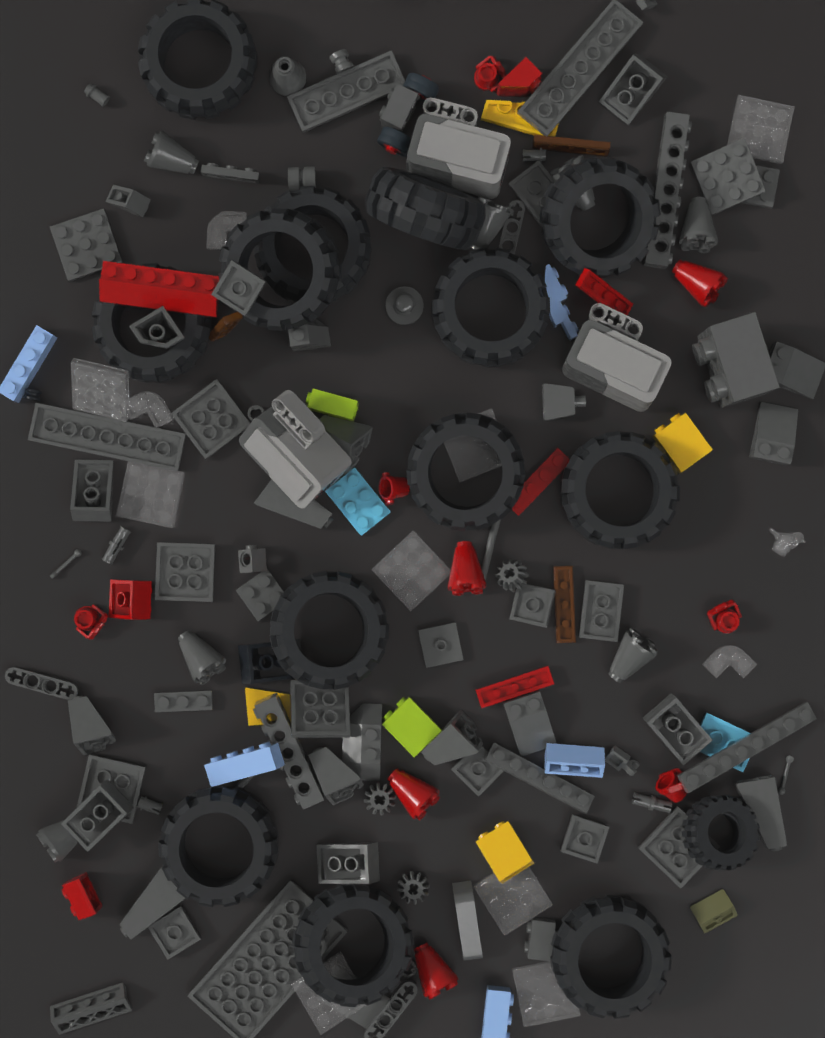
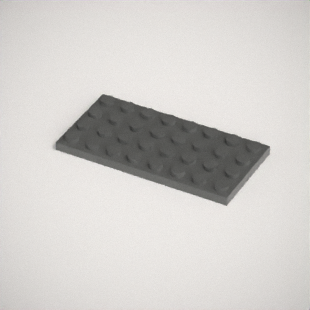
[188,879,348,1038]

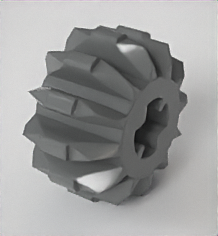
[495,559,529,592]
[364,782,396,816]
[397,871,430,905]

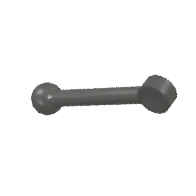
[50,549,82,579]
[778,755,794,795]

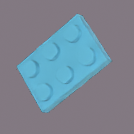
[325,468,391,536]
[700,712,750,772]

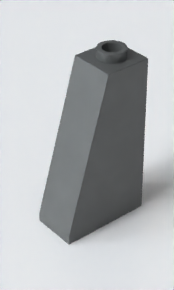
[254,479,333,529]
[733,775,787,851]
[119,866,185,940]

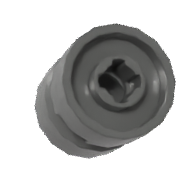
[288,166,316,192]

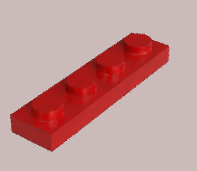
[575,268,633,315]
[512,448,570,516]
[475,666,554,708]

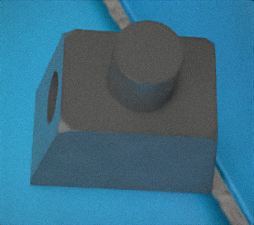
[542,383,586,422]

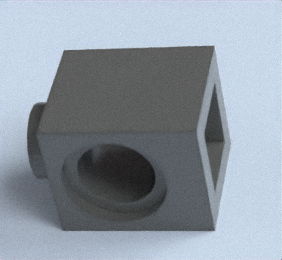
[238,545,267,573]

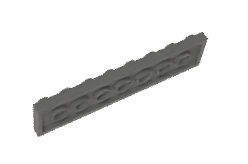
[517,0,644,137]
[28,403,186,472]

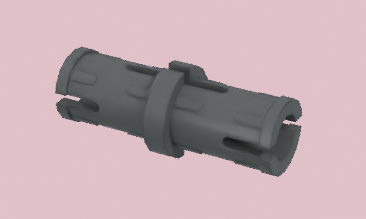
[101,526,131,565]
[632,792,672,814]

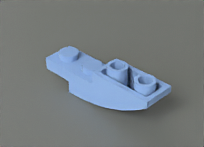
[543,264,579,341]

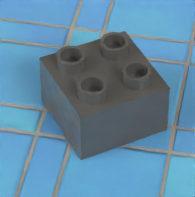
[692,312,780,409]

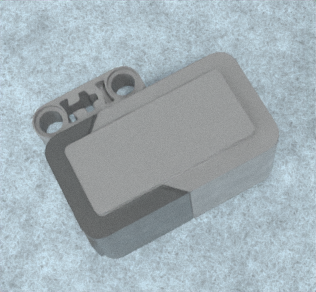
[406,98,511,199]
[562,303,671,412]
[239,390,352,508]

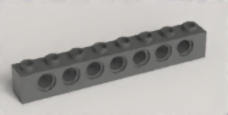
[643,112,692,269]

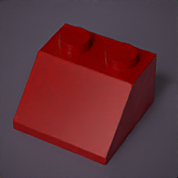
[496,57,542,97]
[109,580,152,620]
[62,872,103,920]

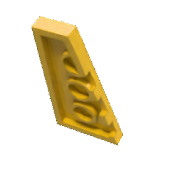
[481,100,559,137]
[245,687,291,726]

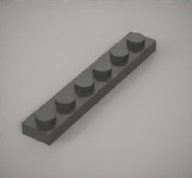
[484,743,595,814]

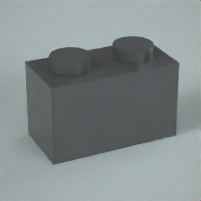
[524,916,556,962]

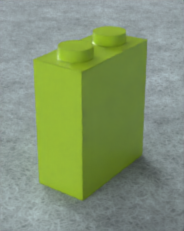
[305,389,359,422]
[382,696,442,757]

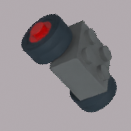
[377,73,439,157]

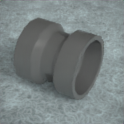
[329,49,354,74]

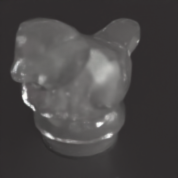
[769,528,805,557]

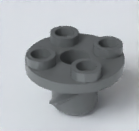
[385,286,424,325]

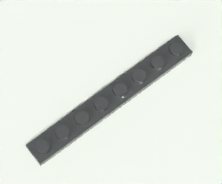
[677,702,817,793]

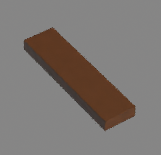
[532,135,611,156]
[209,311,243,342]
[553,566,576,643]

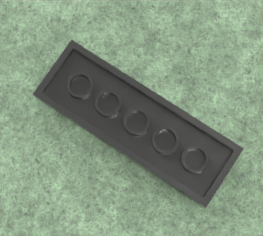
[287,50,405,133]

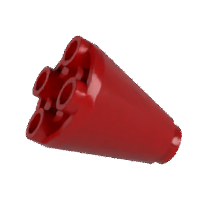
[672,259,729,307]
[448,541,486,596]
[387,768,440,821]
[414,942,459,1000]

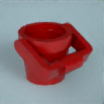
[474,56,506,92]
[379,472,410,506]
[707,600,742,633]
[74,604,108,640]
[655,768,687,803]

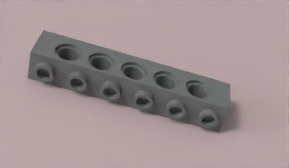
[253,693,325,810]

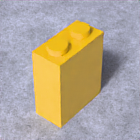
[652,413,713,473]
[476,821,535,884]

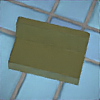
[690,889,738,934]

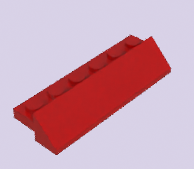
[99,261,219,318]

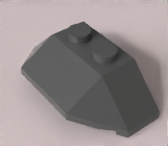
[342,703,382,781]

